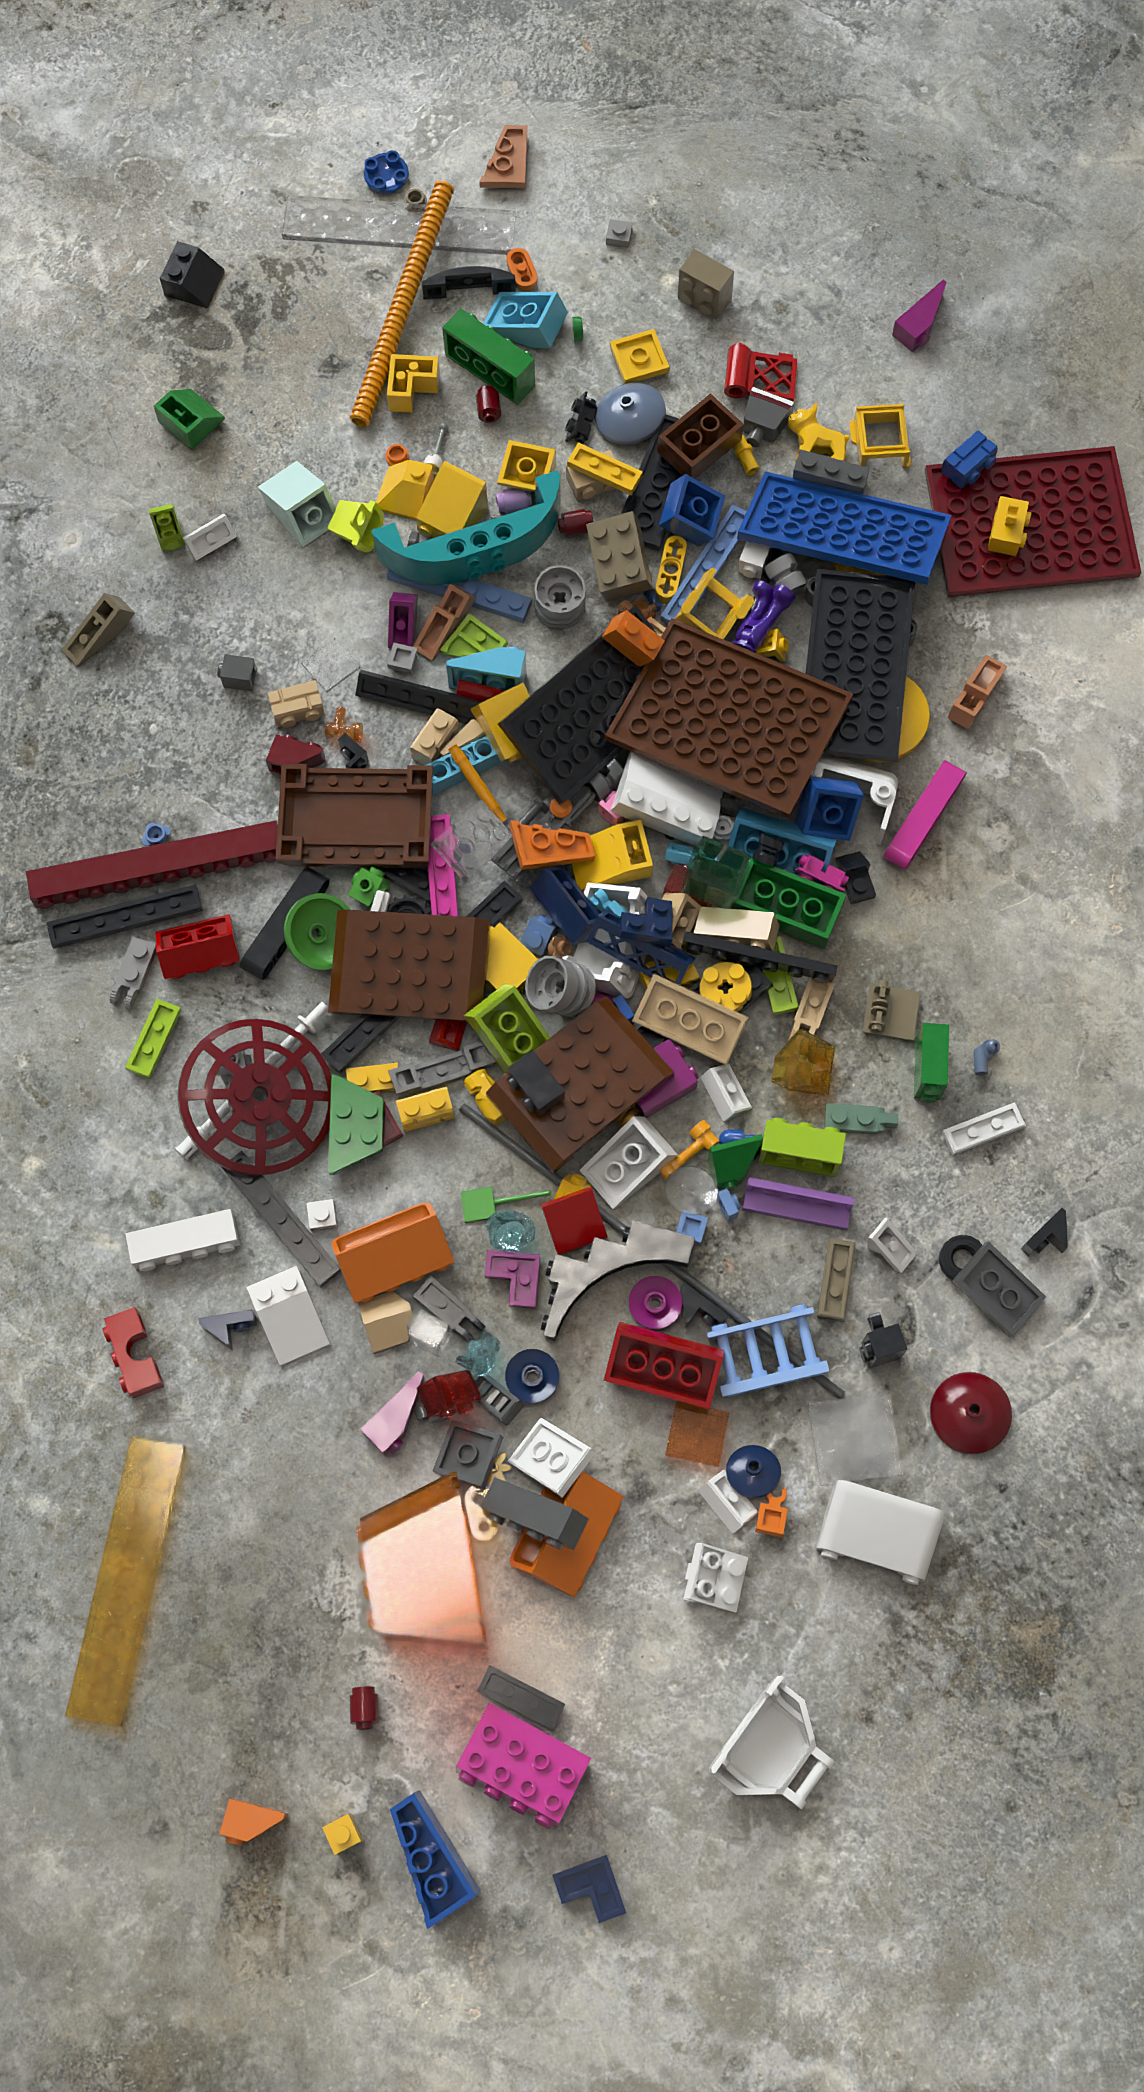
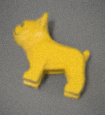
[787,403,849,463]

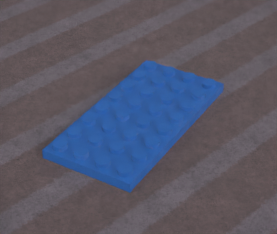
[737,471,951,585]

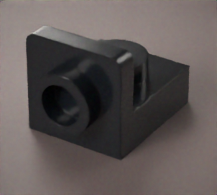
[338,733,369,769]

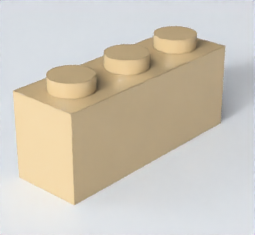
[694,907,780,951]

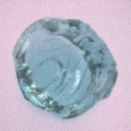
[486,1210,535,1253]
[455,1331,500,1376]

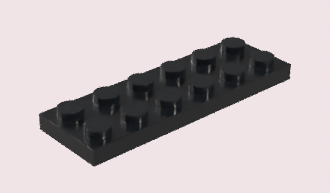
[621,415,682,551]

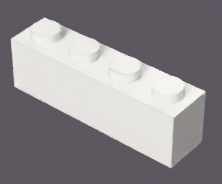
[125,1209,240,1271]

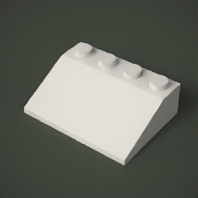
[610,751,723,849]

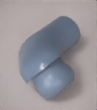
[974,1039,1000,1075]

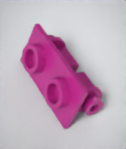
[793,854,849,892]

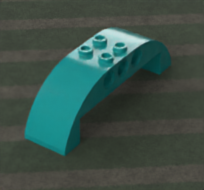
[371,470,561,585]

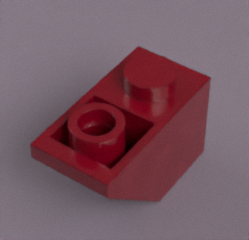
[266,734,325,774]

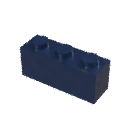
[530,865,600,945]

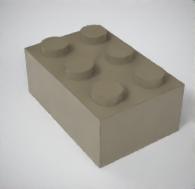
[586,511,653,601]

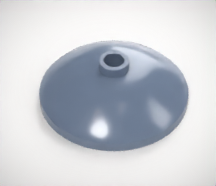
[595,383,666,445]

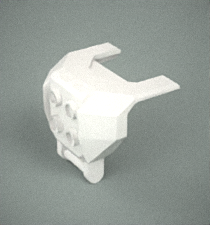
[709,1676,835,1810]

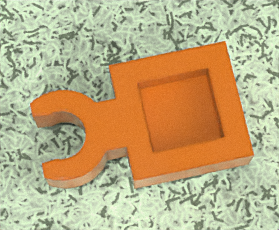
[755,1488,788,1538]

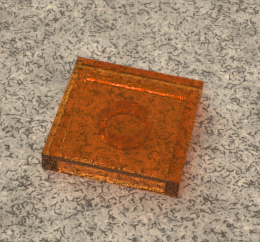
[665,1401,729,1467]

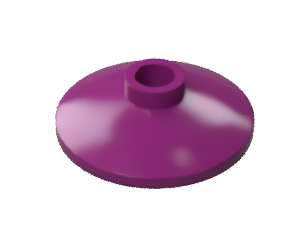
[628,1276,682,1329]

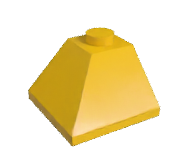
[376,460,434,520]

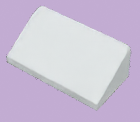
[701,1063,752,1121]
[699,1470,758,1533]

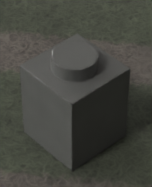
[217,654,257,691]

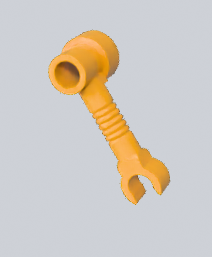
[660,1120,720,1180]

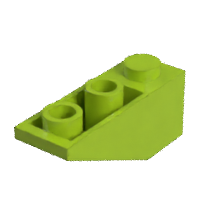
[148,504,185,551]

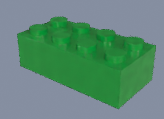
[442,308,535,405]
[731,858,846,949]

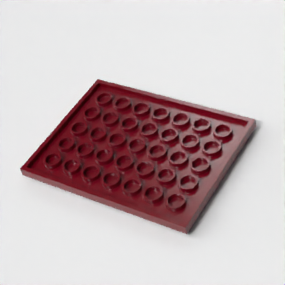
[925,446,1142,597]

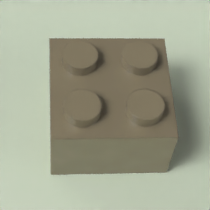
[678,249,734,320]

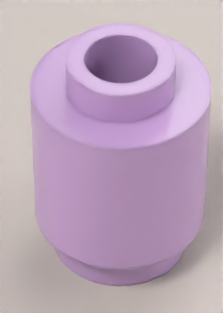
[496,488,532,514]

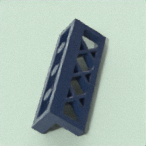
[586,909,695,985]

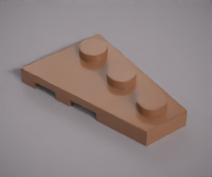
[479,125,528,189]

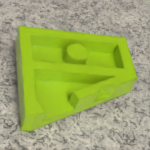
[440,613,508,657]

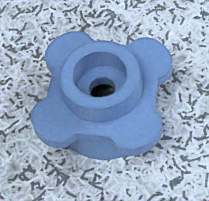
[142,823,171,846]

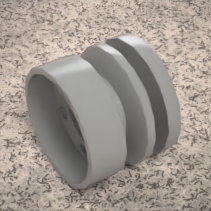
[534,565,586,630]
[525,956,596,1017]

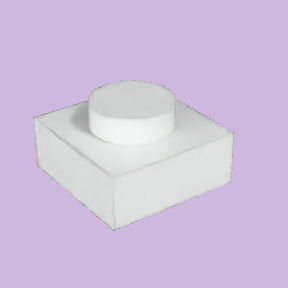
[307,1199,337,1231]

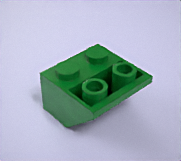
[153,389,225,450]

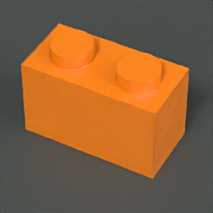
[602,610,665,667]

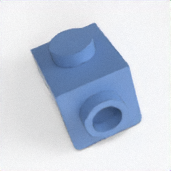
[521,914,558,956]

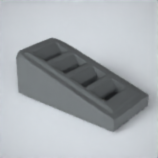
[463,1368,524,1426]

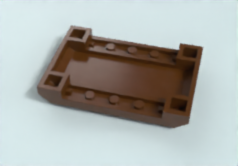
[275,764,434,868]
[328,910,491,1023]
[486,996,675,1174]

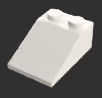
[580,1116,678,1209]
[247,1266,330,1367]

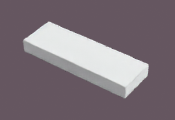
[942,1102,1026,1156]

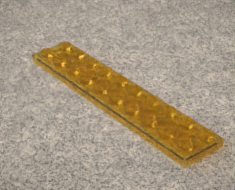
[65,1436,186,1726]

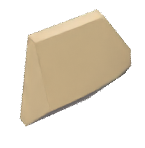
[358,1291,414,1354]

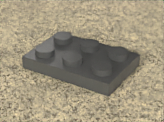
[952,1242,1046,1337]

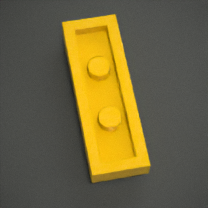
[567,443,643,496]

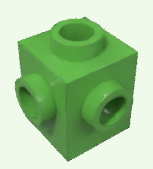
[348,867,391,907]

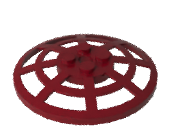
[177,1019,332,1176]

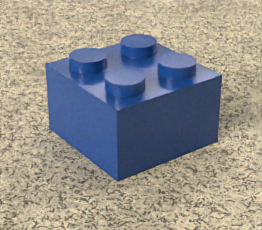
[659,474,725,547]
[795,776,864,841]

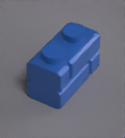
[941,430,998,488]

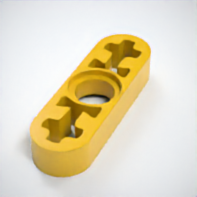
[655,536,687,603]

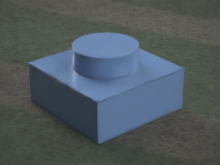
[716,1188,740,1222]
[676,1210,708,1245]

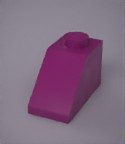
[388,592,418,648]

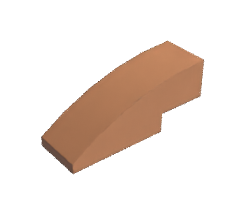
[413,584,476,661]
[947,655,1007,730]

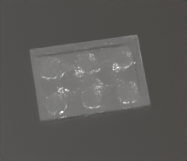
[430,800,512,882]

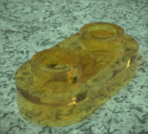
[465,1486,498,1541]

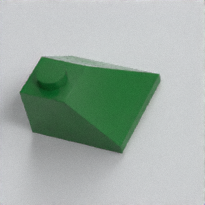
[707,1134,763,1191]

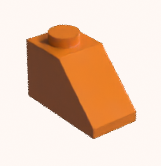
[219,1799,288,1846]

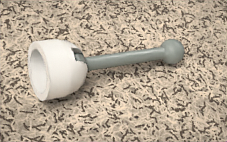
[424,422,448,475]

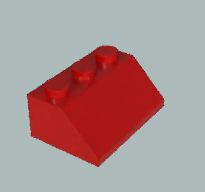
[155,914,240,979]

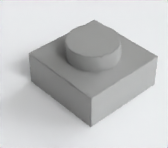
[606,219,632,247]
[387,643,418,674]

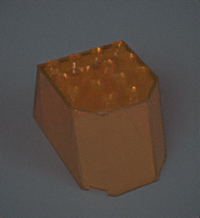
[356,1471,488,1650]

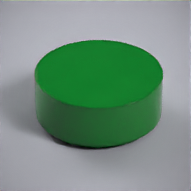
[572,316,583,341]

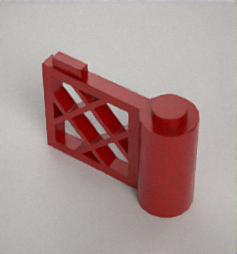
[724,343,797,401]

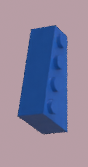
[390,1790,481,1929]

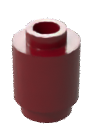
[476,385,501,423]
[557,509,594,537]
[349,1686,379,1730]

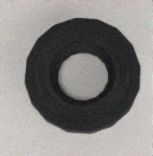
[939,1235,982,1280]

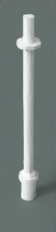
[175,1002,328,1160]

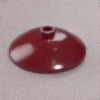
[930,1372,1012,1454]

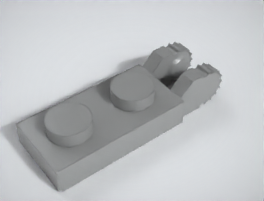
[109,937,156,1009]

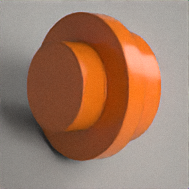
[385,444,409,466]

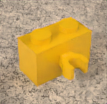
[987,496,1031,556]

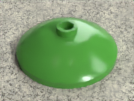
[284,893,350,970]

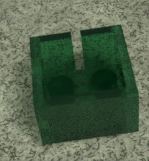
[680,836,750,909]

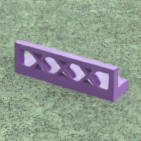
[742,1177,854,1231]

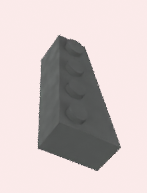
[480,1478,589,1550]

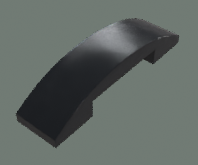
[422,266,516,300]

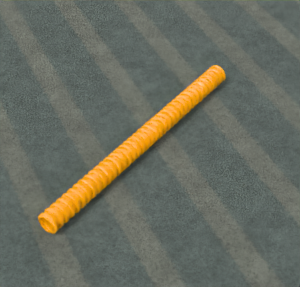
[349,180,454,427]

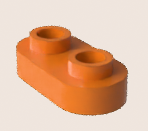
[506,248,537,292]

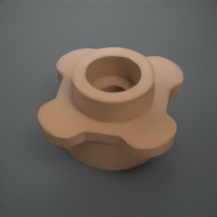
[548,935,572,958]

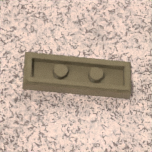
[817,1238,856,1322]

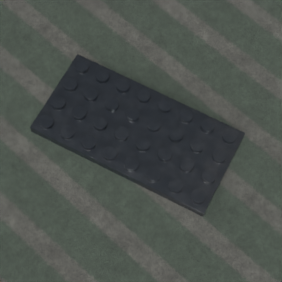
[805,569,915,762]
[498,606,657,805]

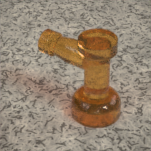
[325,707,363,742]

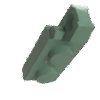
[824,1103,898,1134]

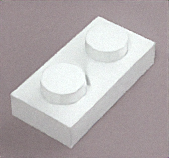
[182,514,237,561]

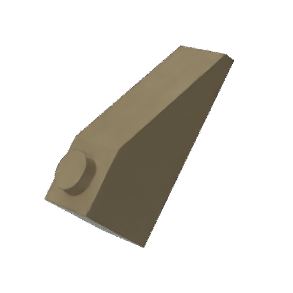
[62,593,135,666]

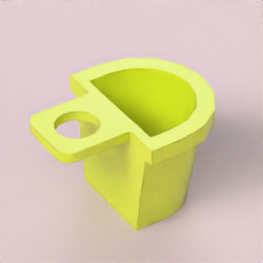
[328,500,384,553]

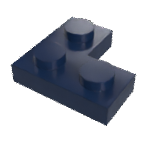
[619,897,672,946]
[552,1855,626,1923]

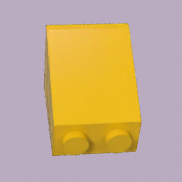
[416,461,488,538]
[471,683,530,763]

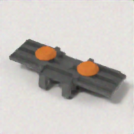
[491,785,597,882]

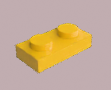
[346,1062,398,1093]

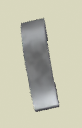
[388,1041,496,1095]

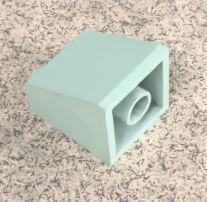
[258,461,336,547]

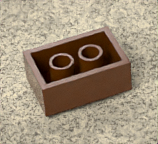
[657,393,744,479]

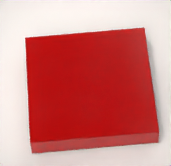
[540,1186,608,1255]

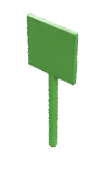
[461,1186,551,1223]

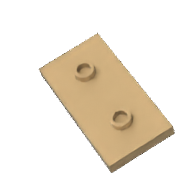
[632,974,749,1065]

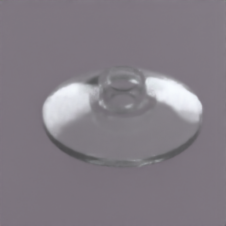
[665,1166,718,1216]

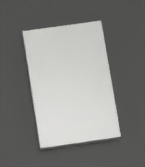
[508,1418,596,1498]

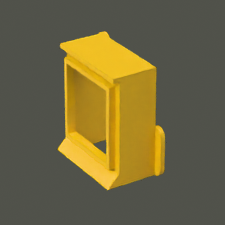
[849,404,911,468]
[674,567,754,640]

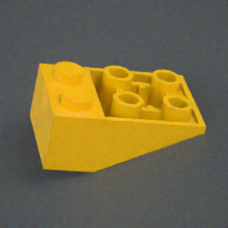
[571,820,653,892]

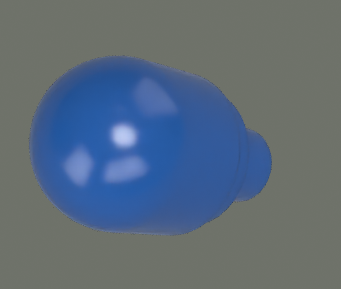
[719,1129,755,1144]

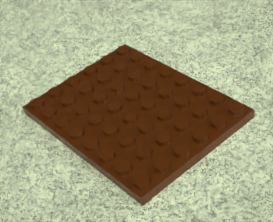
[605,618,853,819]

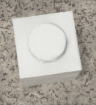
[738,541,771,579]

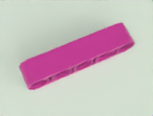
[883,760,967,870]

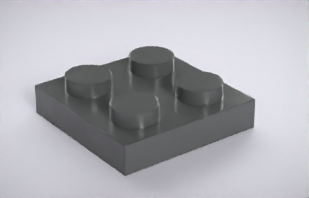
[433,1420,504,1489]

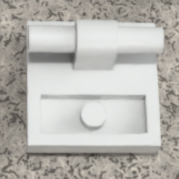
[683,1543,748,1613]

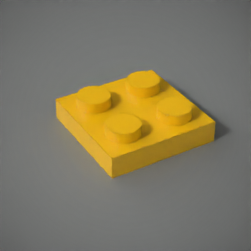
[610,329,670,384]

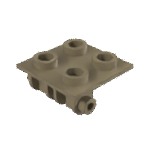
[862,980,920,1041]

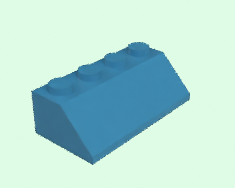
[723,807,837,876]

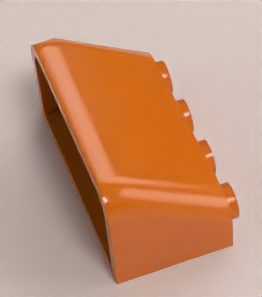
[331,1202,455,1303]
[510,1471,624,1597]

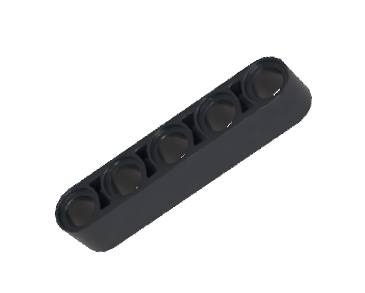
[240,867,330,980]

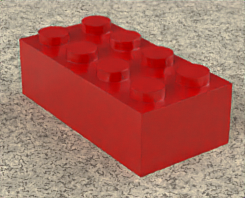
[603,1322,724,1409]

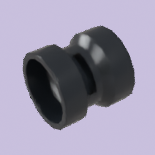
[752,833,785,866]

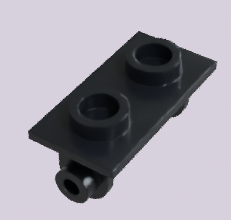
[565,391,597,444]

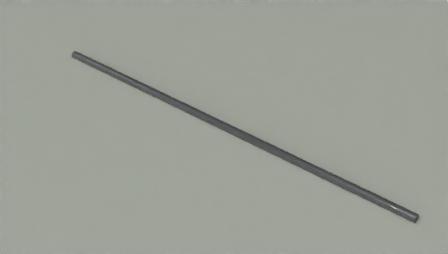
[459,1103,845,1399]

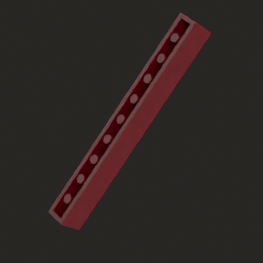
[26,820,278,909]

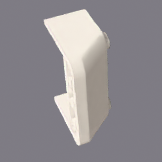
[784,754,899,845]

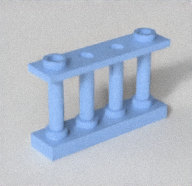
[707,1304,829,1398]

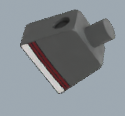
[743,387,795,447]

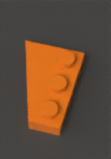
[509,820,595,870]

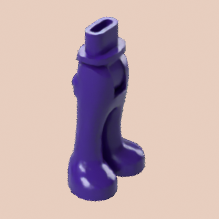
[733,580,795,653]

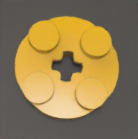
[700,962,752,1012]

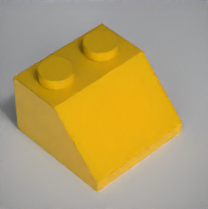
[497,440,556,492]

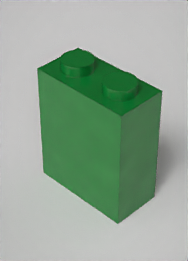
[914,1023,949,1103]

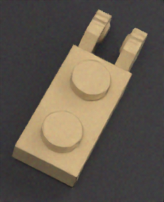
[788,977,835,1049]

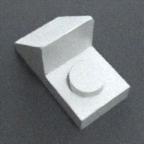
[868,1218,918,1273]

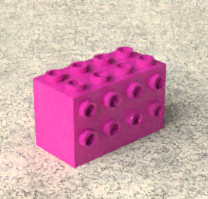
[456,1703,591,1829]

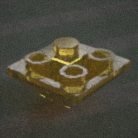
[772,1029,835,1095]

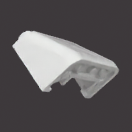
[562,882,648,999]
[816,1480,945,1585]

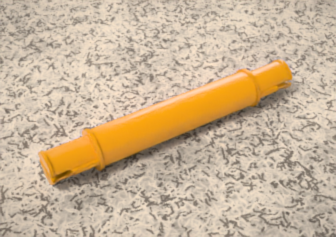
[447,744,507,825]

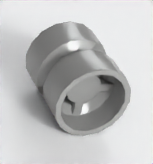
[764,553,807,593]

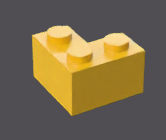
[387,354,440,413]

